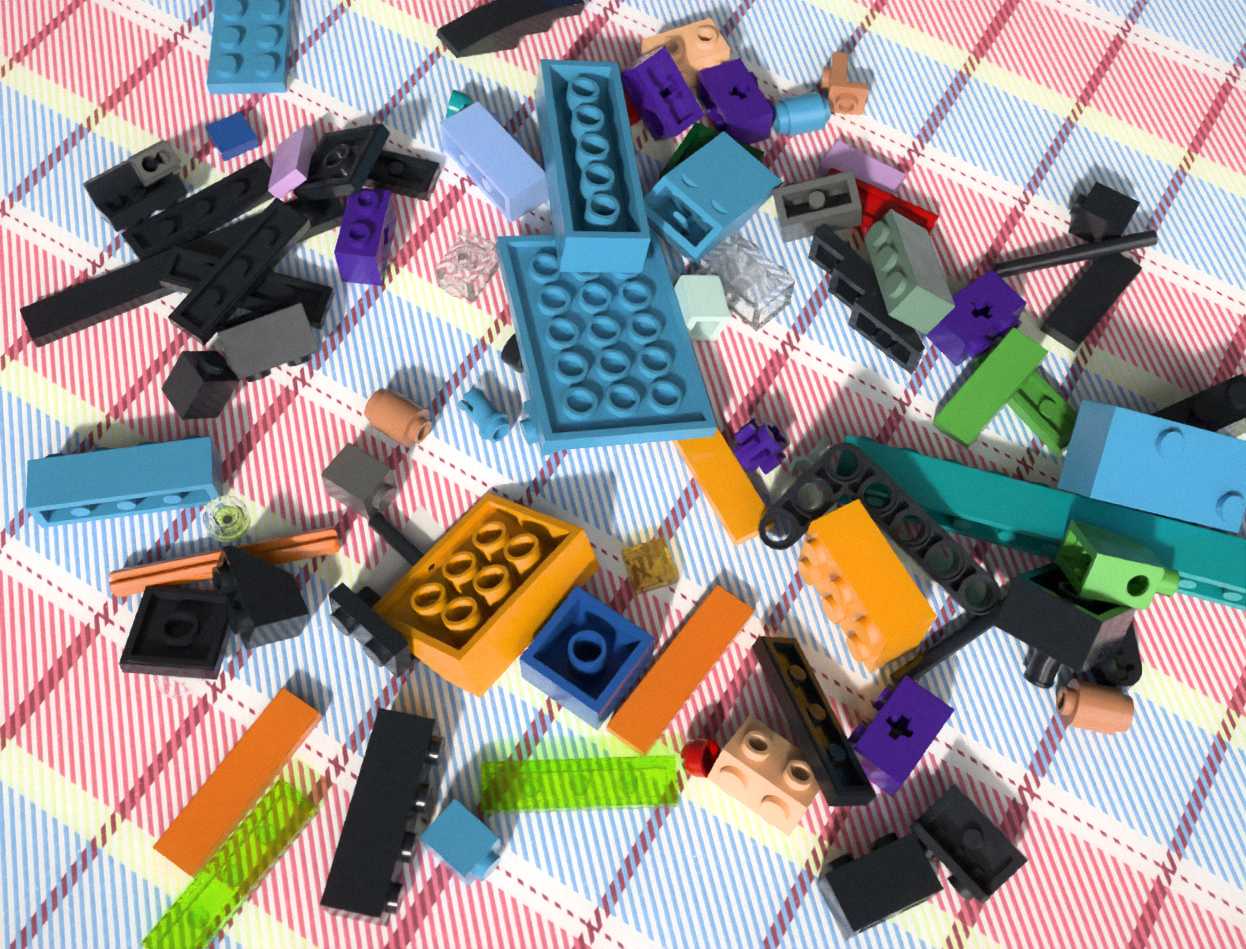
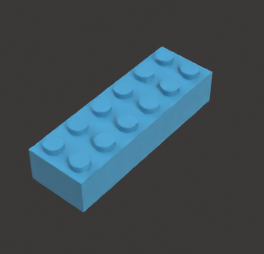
[535,59,651,273]

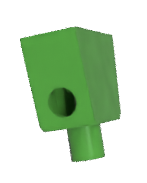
[1055,519,1180,610]

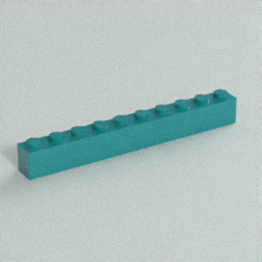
[835,435,1246,611]

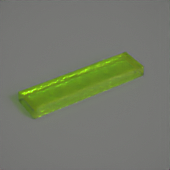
[481,755,679,815]
[140,778,321,949]

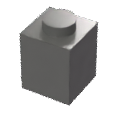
[321,442,397,520]

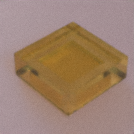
[621,537,679,595]

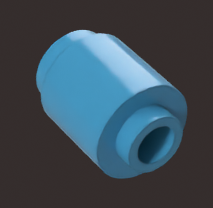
[772,91,830,137]

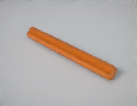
[109,526,340,597]

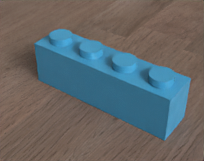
[26,435,223,528]

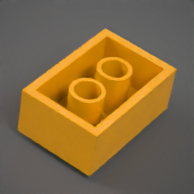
[798,499,937,673]

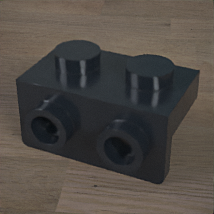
[83,153,188,232]
[328,582,419,678]
[909,783,1029,905]

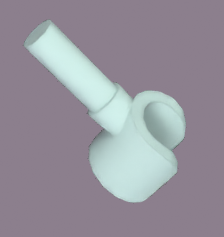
[789,436,831,487]

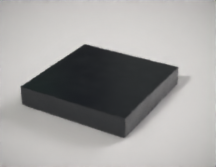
[293,123,390,202]
[119,586,232,680]

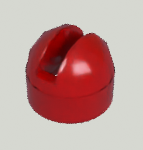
[680,738,721,778]

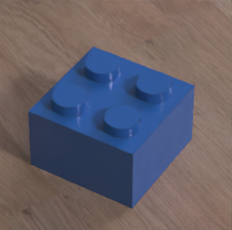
[519,585,655,731]

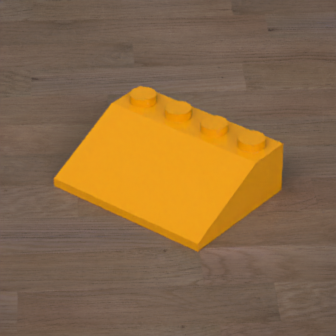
[371,493,600,698]

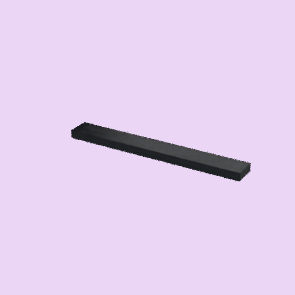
[19,197,344,348]

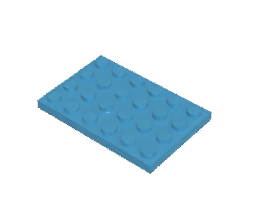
[495,230,717,452]

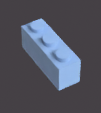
[440,101,549,223]

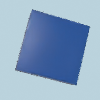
[205,112,260,162]

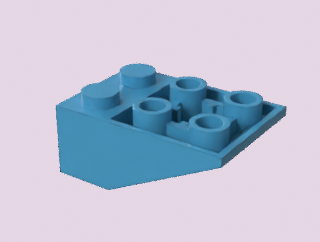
[643,131,783,272]

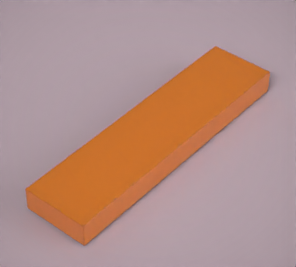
[606,584,755,759]
[152,688,323,879]

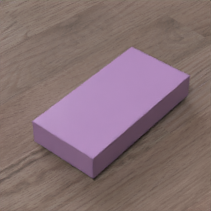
[268,125,315,199]
[817,140,906,195]

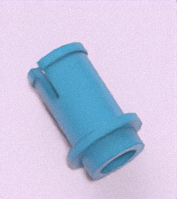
[459,388,511,443]

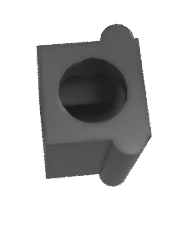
[127,139,181,187]

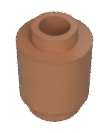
[364,388,431,447]
[1056,679,1134,735]

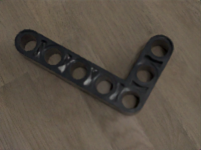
[758,442,1001,615]

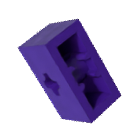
[696,58,775,145]
[334,188,397,286]
[923,270,1027,367]
[848,675,955,798]

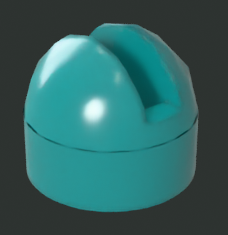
[445,90,475,119]

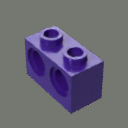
[620,46,705,141]

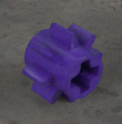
[733,418,788,475]

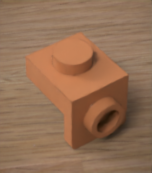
[820,51,869,115]

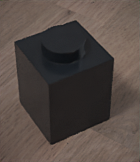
[1068,181,1141,243]
[161,351,240,420]

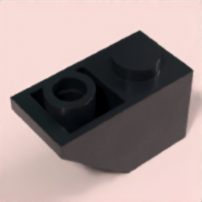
[212,545,309,650]

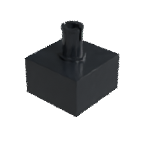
[994,562,1137,689]

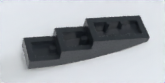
[436,0,585,58]
[808,225,925,374]

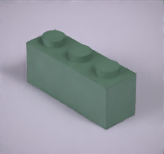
[864,209,956,335]

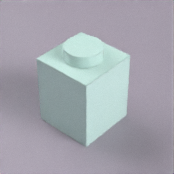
[674,273,731,341]

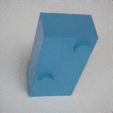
[1057,399,1246,533]

